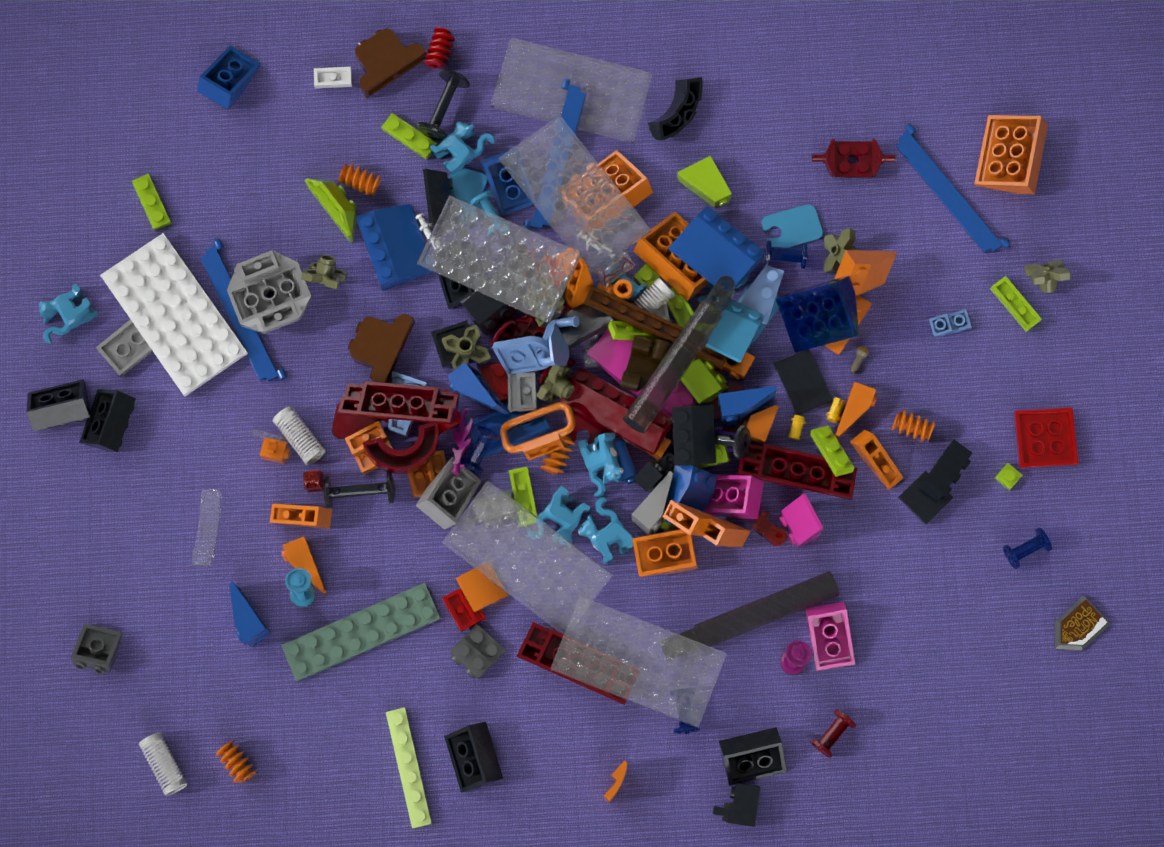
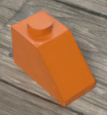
[743,405,779,445]

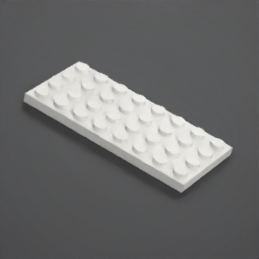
[100,233,248,397]

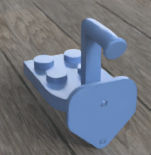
[492,316,580,375]

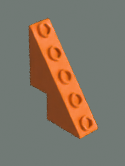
[662,500,751,547]

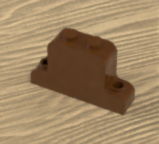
[355,28,427,99]
[348,314,415,383]

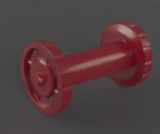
[810,709,857,758]

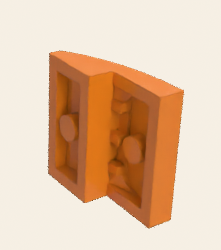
[345,421,394,475]
[407,450,447,498]
[455,562,509,613]
[604,760,628,803]

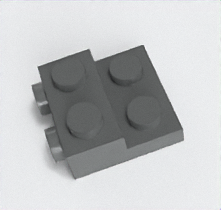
[71,623,122,675]
[450,624,506,680]

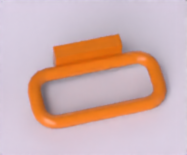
[500,402,575,461]

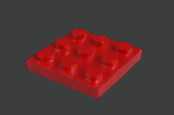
[1014,407,1079,469]

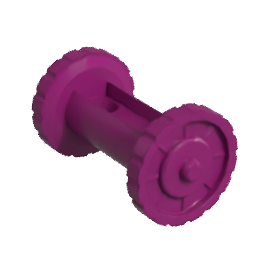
[780,640,812,675]

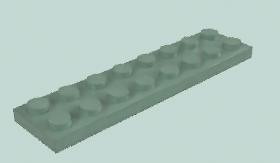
[281,583,441,682]

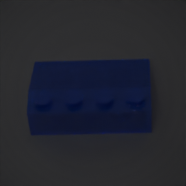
[776,275,859,352]

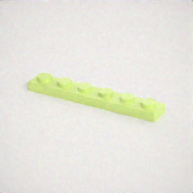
[386,707,432,829]

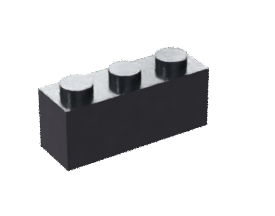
[919,440,972,501]

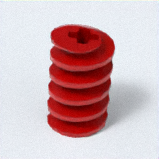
[424,27,455,69]

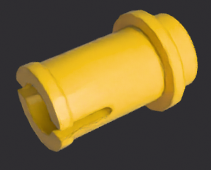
[826,397,845,423]
[788,415,806,440]

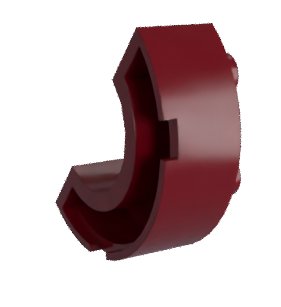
[363,423,439,474]

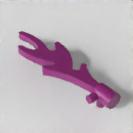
[452,408,474,475]

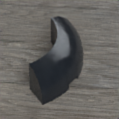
[648,77,703,140]

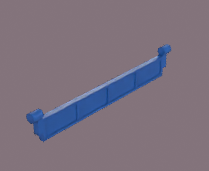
[523,79,586,231]
[896,124,1011,253]
[200,239,287,382]

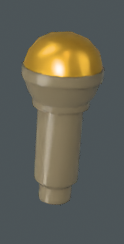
[850,346,869,374]

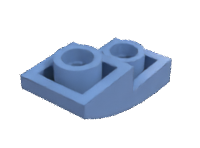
[929,309,972,338]

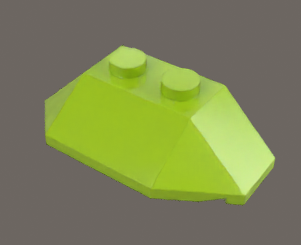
[305,178,358,243]

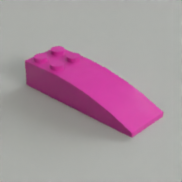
[586,329,698,430]

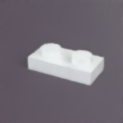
[314,66,352,89]

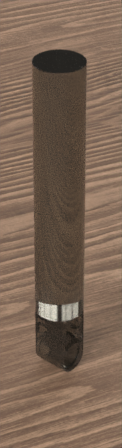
[623,276,735,433]
[659,571,839,661]

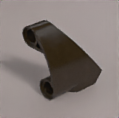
[620,335,686,392]

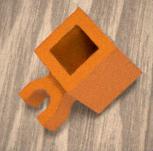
[260,437,291,464]

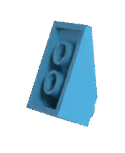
[705,299,765,363]

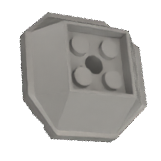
[227,250,312,334]

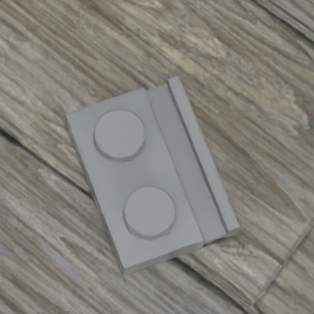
[508,372,537,412]

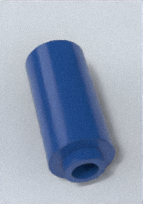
[613,440,638,485]

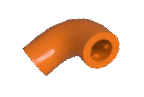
[597,279,633,302]

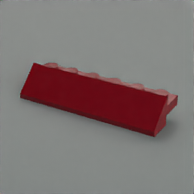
[559,368,673,455]
[338,381,460,424]
[737,444,857,500]
[516,622,640,705]

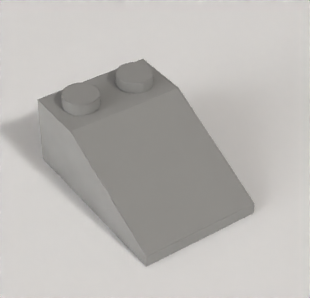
[416,457,481,530]
[632,471,673,536]

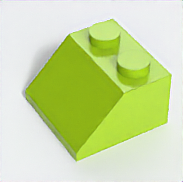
[676,358,728,404]

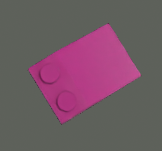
[704,475,764,519]
[779,493,823,548]
[805,602,855,671]

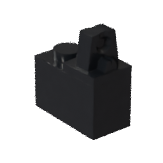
[633,452,675,492]
[712,782,760,827]

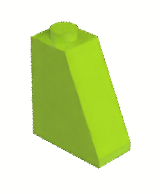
[677,156,732,208]

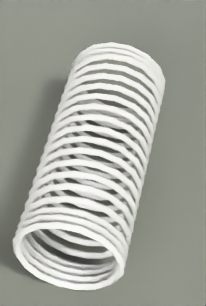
[632,278,675,314]
[273,406,326,465]
[138,732,188,796]

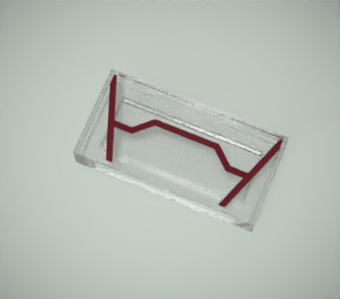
[595,250,635,287]

